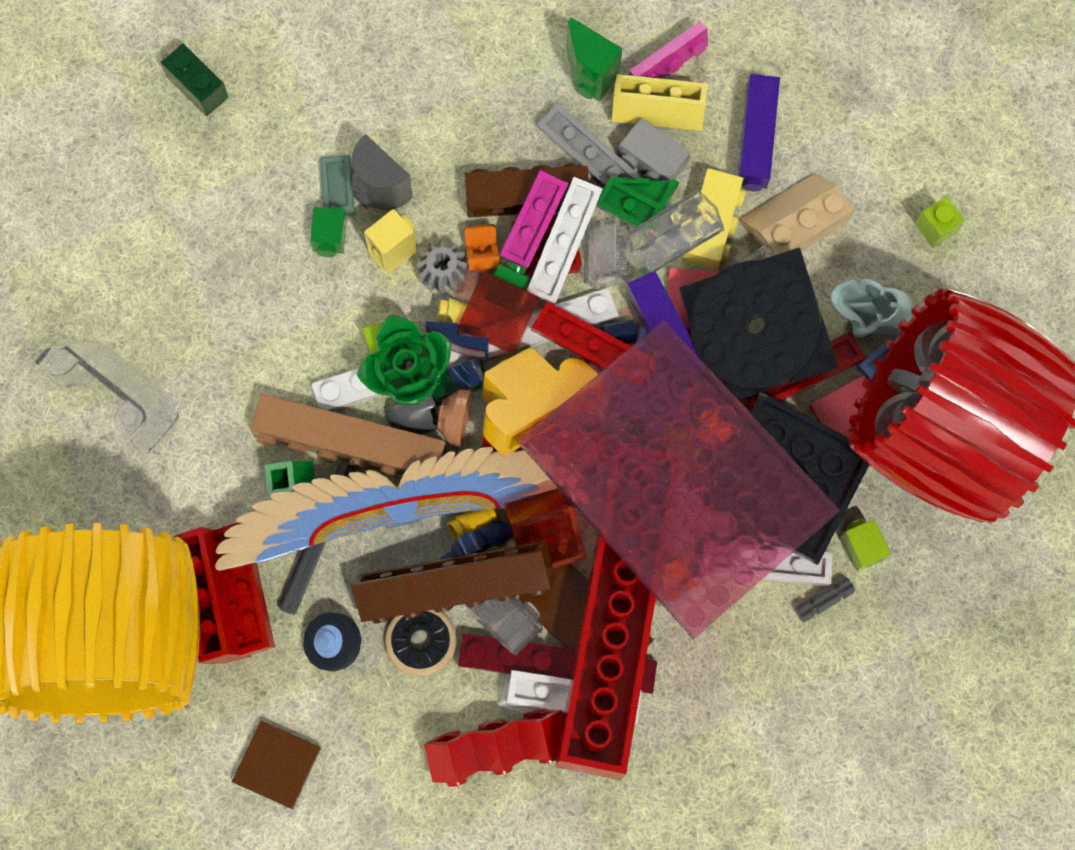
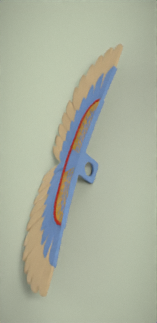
[215,447,591,571]

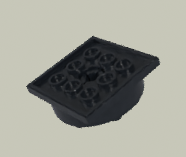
[679,247,839,408]
[702,392,869,565]

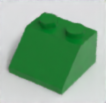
[566,17,623,102]

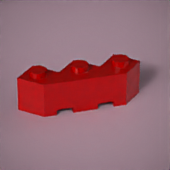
[424,710,564,787]

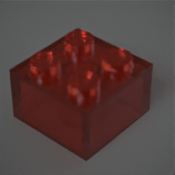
[504,486,587,568]

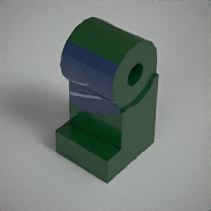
[432,359,485,407]

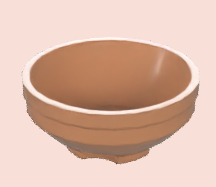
[437,389,472,447]

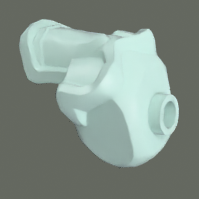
[831,279,913,339]

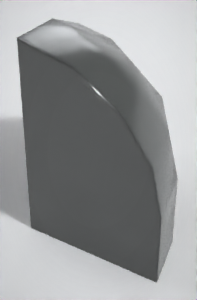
[385,395,438,435]

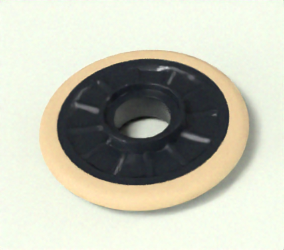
[385,610,456,676]

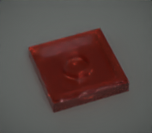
[458,271,541,355]

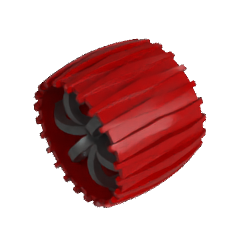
[847,289,1075,523]

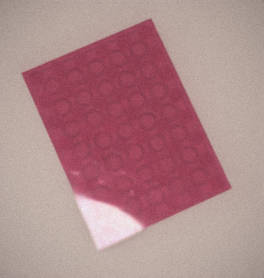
[518,320,840,640]

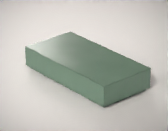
[320,155,355,215]

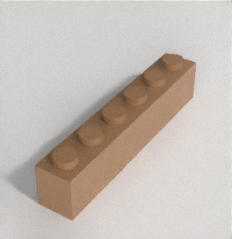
[250,394,447,479]

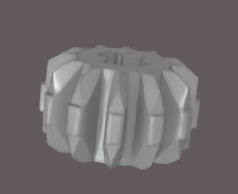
[416,239,469,294]

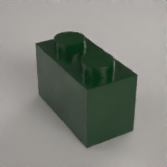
[160,43,229,117]

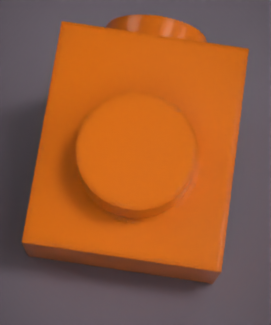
[464,224,500,272]

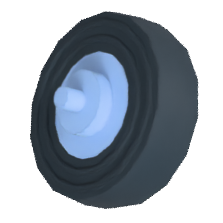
[303,612,362,672]

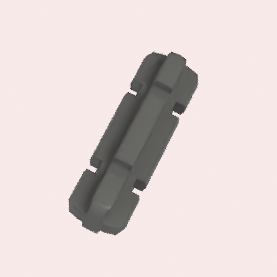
[795,578,855,622]

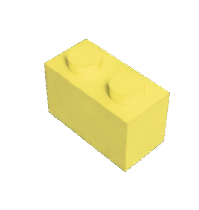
[364,209,417,275]

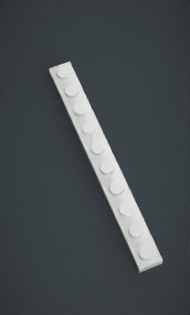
[311,288,619,412]

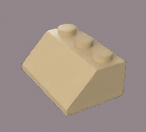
[739,173,854,258]

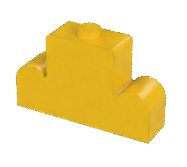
[482,348,604,457]

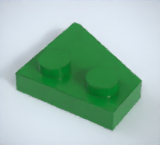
[596,177,679,235]

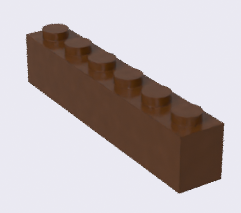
[351,540,556,624]

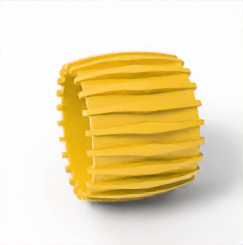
[0,523,200,724]

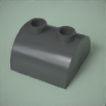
[351,134,413,210]

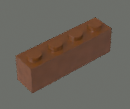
[465,163,589,218]

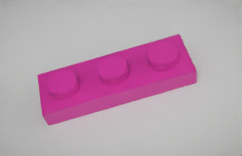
[629,21,708,79]
[500,170,568,268]

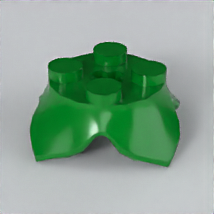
[357,315,451,405]

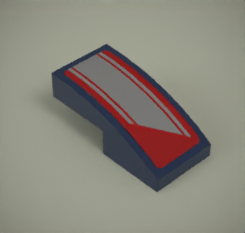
[426,321,489,359]

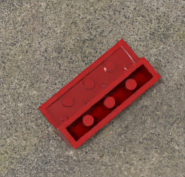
[173,522,275,664]

